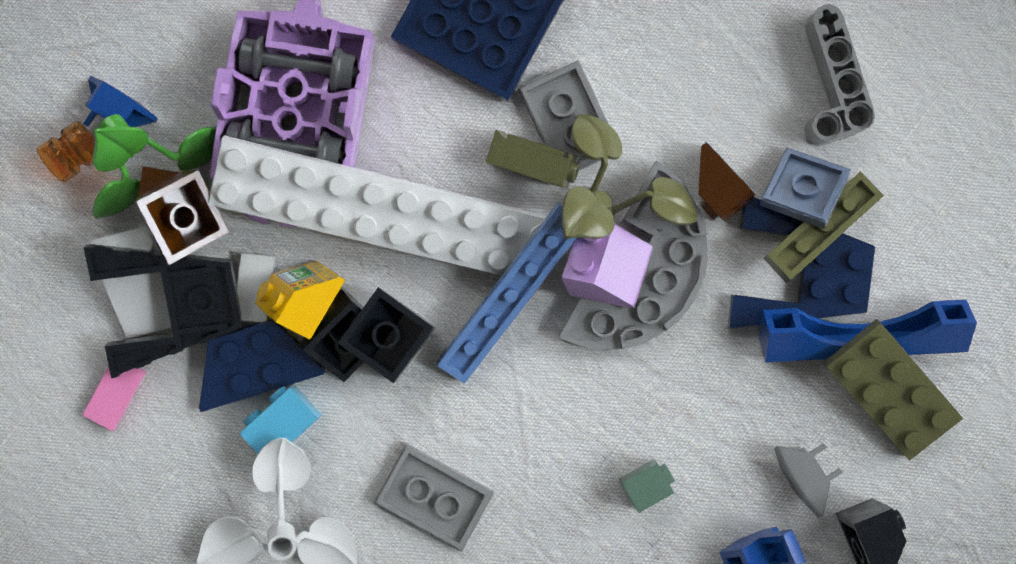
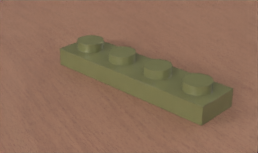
[763,171,884,283]

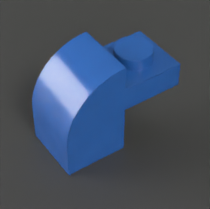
[719,526,806,564]

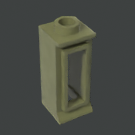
[486,130,580,188]

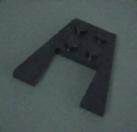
[84,244,243,378]

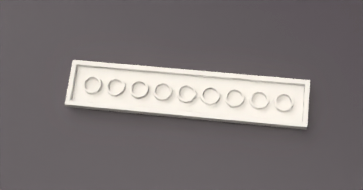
[208,135,547,285]

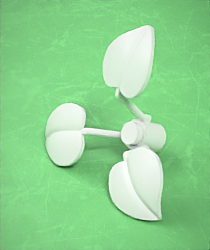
[197,438,357,564]

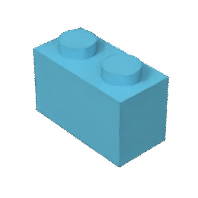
[239,386,322,454]

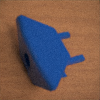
[83,76,158,127]

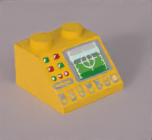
[255,260,345,340]

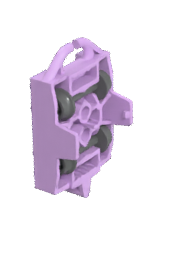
[210,0,376,227]

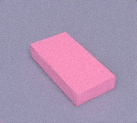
[82,366,147,431]

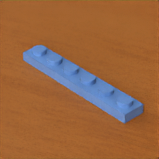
[437,202,577,384]

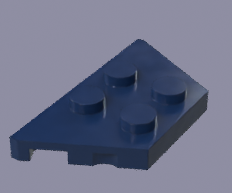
[199,319,326,412]

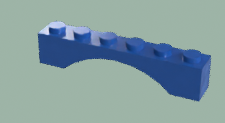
[759,299,977,363]

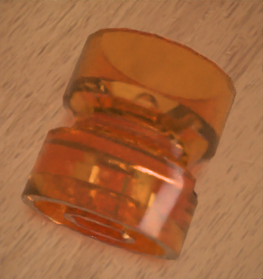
[36,120,95,183]

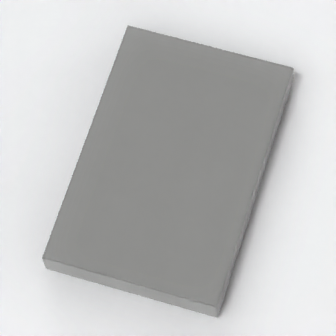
[518,60,608,171]
[374,443,494,552]

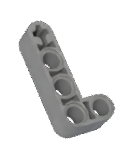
[804,4,875,146]

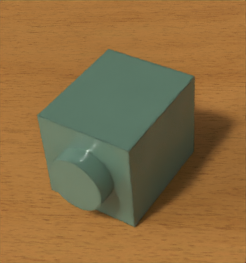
[619,459,675,513]

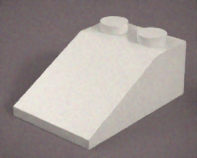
[91,226,172,339]

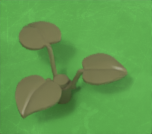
[562,114,698,239]

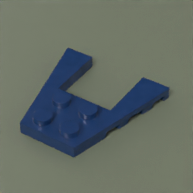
[727,197,875,328]

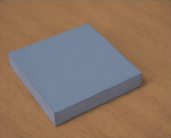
[760,147,851,229]

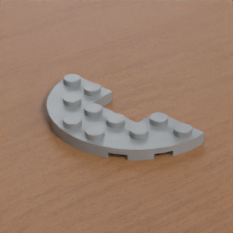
[559,161,708,350]

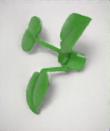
[92,114,217,219]

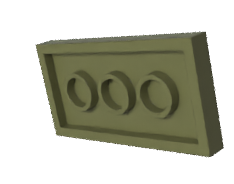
[823,319,964,461]

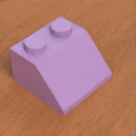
[562,224,653,309]

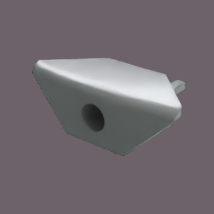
[774,443,843,518]

